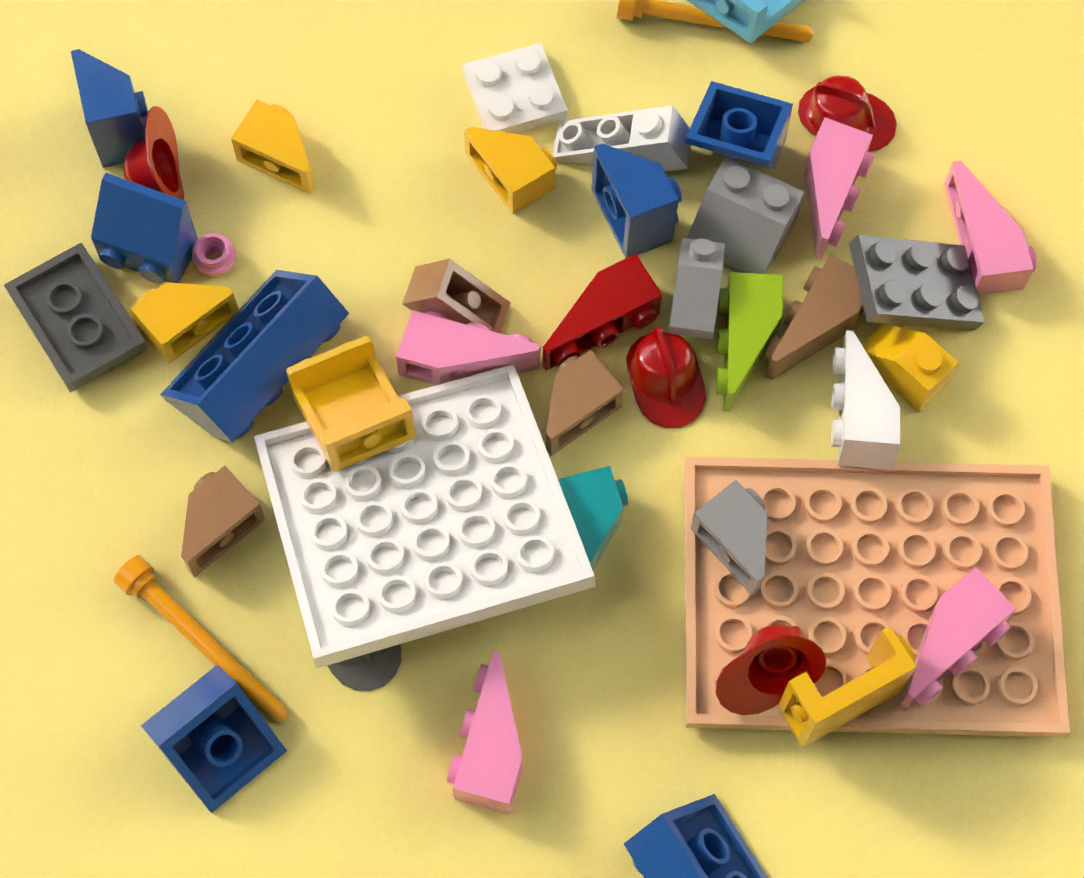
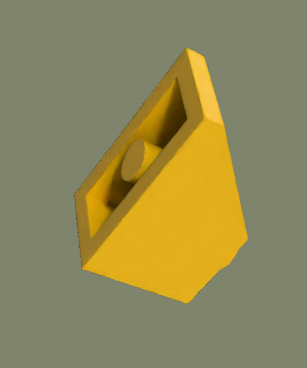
[231,99,314,194]
[464,127,557,214]
[130,282,239,364]
[862,323,959,412]

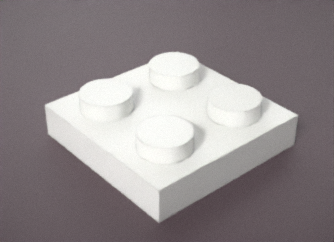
[462,43,568,134]

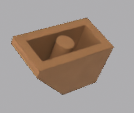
[402,258,511,333]
[546,350,624,456]
[181,466,265,577]

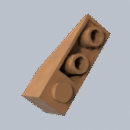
[764,255,864,380]

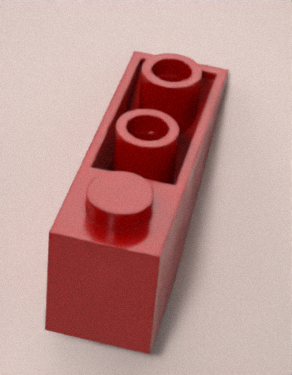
[542,254,663,371]

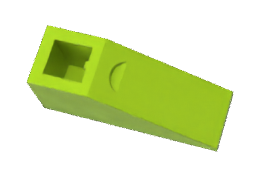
[716,272,783,411]

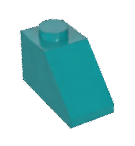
[558,466,628,570]

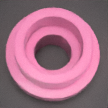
[192,233,236,276]

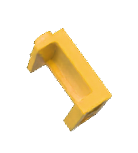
[286,336,417,473]
[777,626,917,748]

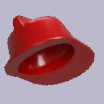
[798,75,897,152]
[124,106,184,200]
[626,327,706,428]
[715,625,826,716]

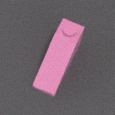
[944,161,1036,295]

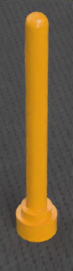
[616,0,813,42]
[114,555,288,723]

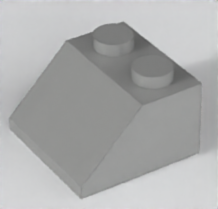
[687,156,804,274]

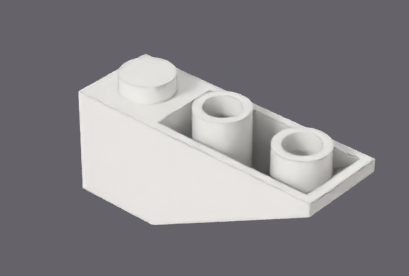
[553,105,691,172]
[830,330,900,470]

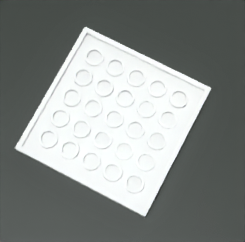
[254,364,596,668]

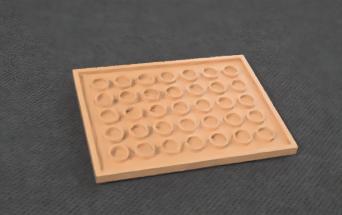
[684,456,1070,738]

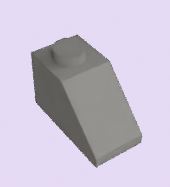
[669,238,725,339]
[690,480,768,596]

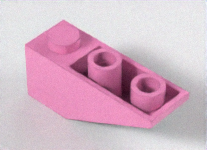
[804,118,875,259]
[396,310,541,385]
[900,567,1016,711]
[447,652,522,814]

